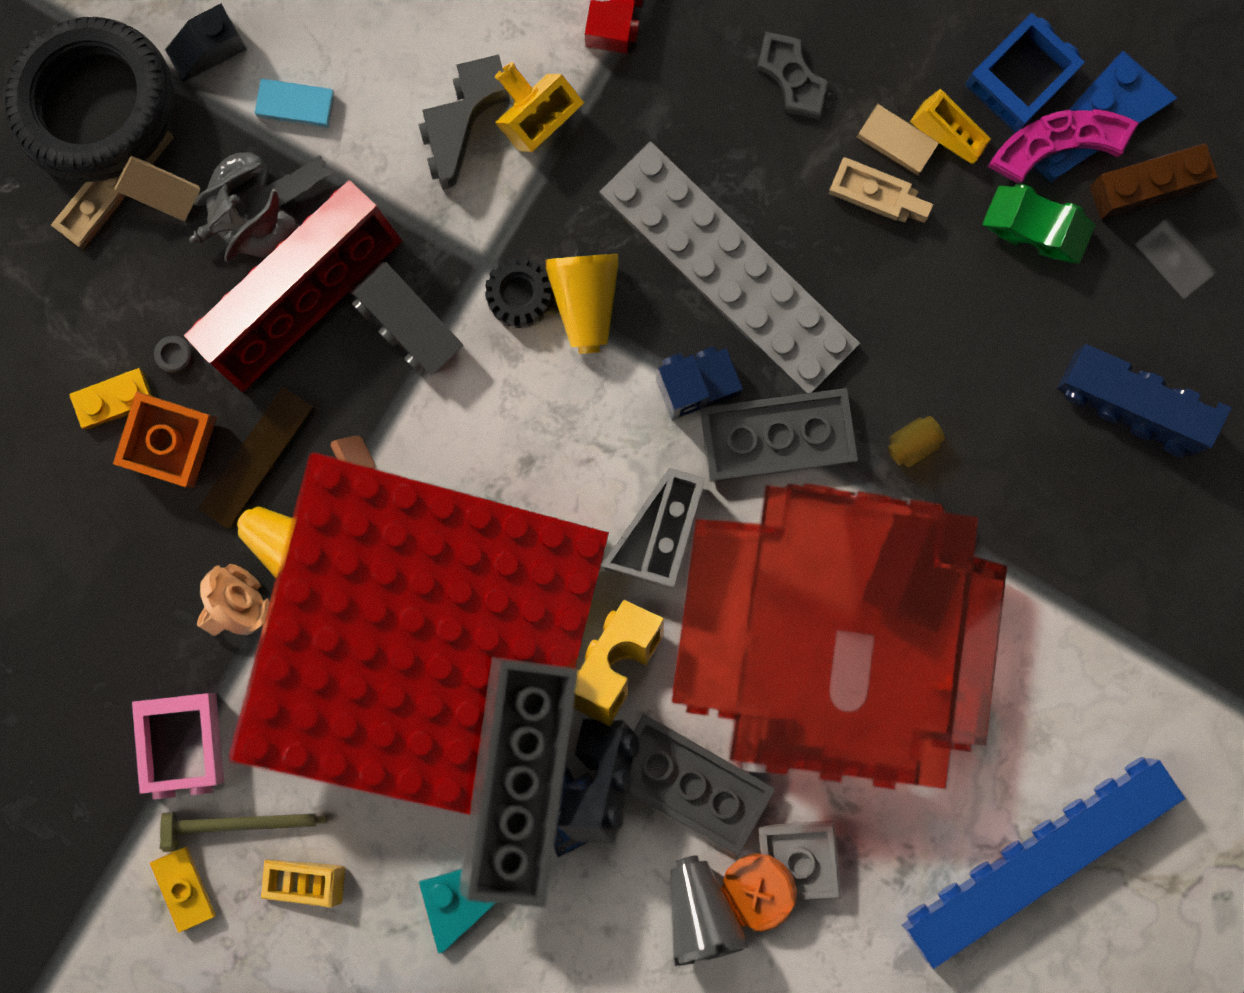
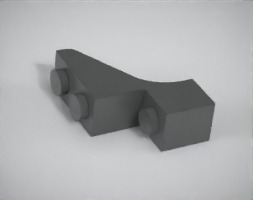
[419,54,510,190]

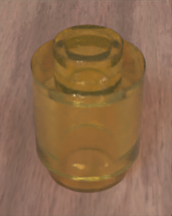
[887,415,945,467]

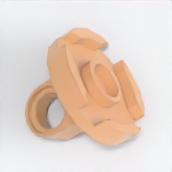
[197,564,270,636]

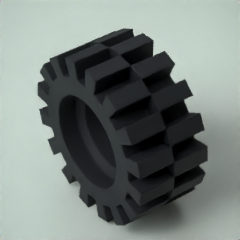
[485,257,552,328]

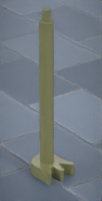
[160,812,327,852]

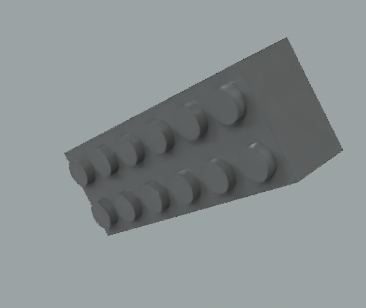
[459,657,578,907]

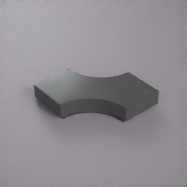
[757,32,829,120]

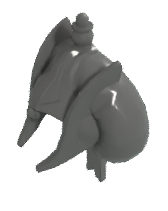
[189,152,335,262]

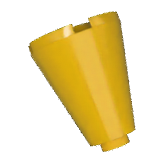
[545,253,619,354]
[237,506,292,578]

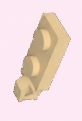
[828,157,933,223]

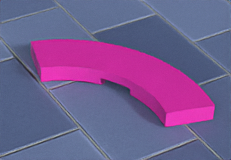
[987,109,1139,183]

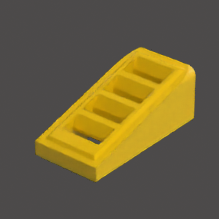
[910,89,991,164]
[261,859,345,908]

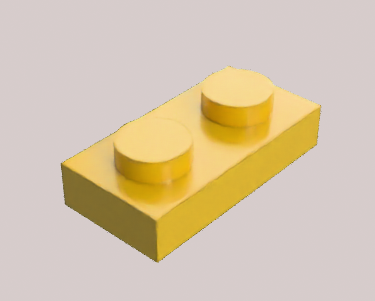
[69,368,152,430]

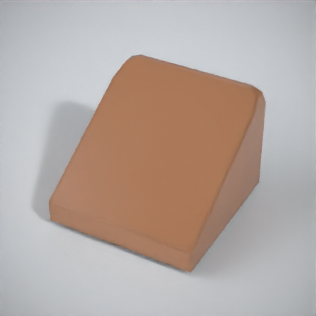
[330,436,375,469]

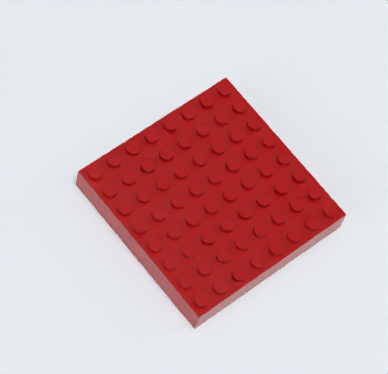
[229,453,609,815]

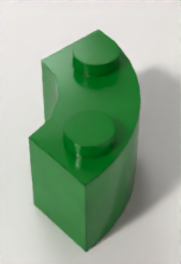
[982,183,1096,264]

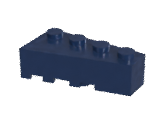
[1057,344,1232,458]

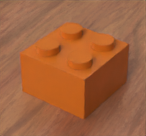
[113,392,217,487]

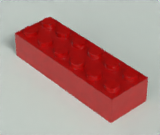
[184,180,403,392]

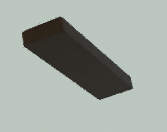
[198,387,315,530]

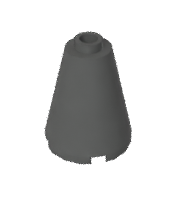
[670,855,749,967]

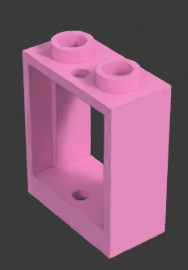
[132,693,224,799]

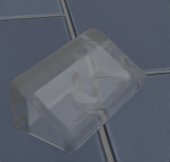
[1135,218,1215,299]

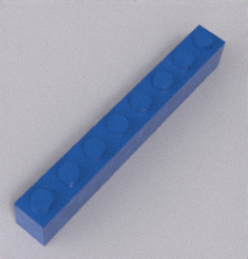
[901,757,1186,969]

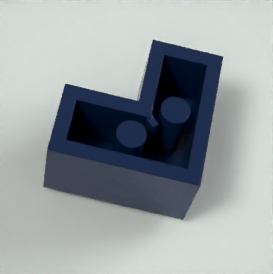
[656,347,743,421]

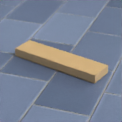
[51,131,174,250]

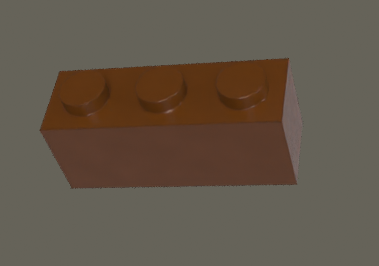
[1089,143,1218,220]

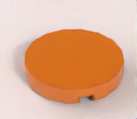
[721,853,797,932]

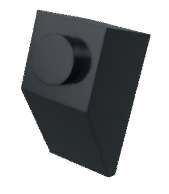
[165,3,247,83]

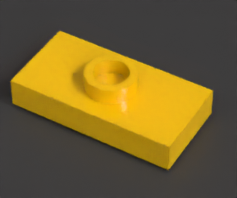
[149,846,216,933]

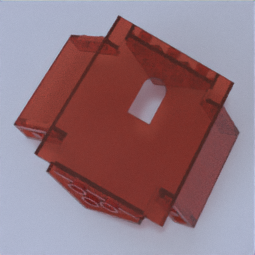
[671,483,1007,790]

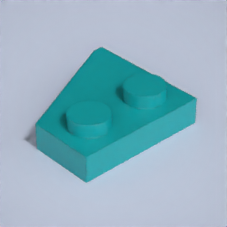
[419,868,495,953]

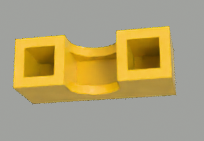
[573,600,664,726]

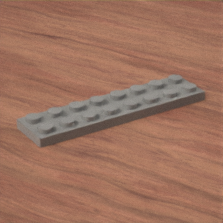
[599,141,860,394]

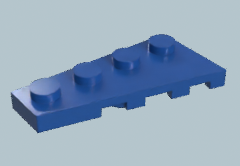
[1034,51,1177,183]

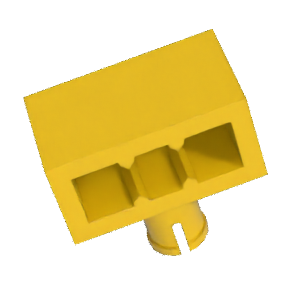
[495,62,584,152]

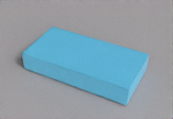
[255,78,334,128]

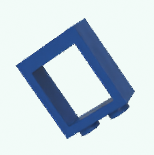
[965,13,1085,133]

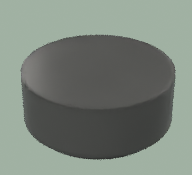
[154,336,194,374]

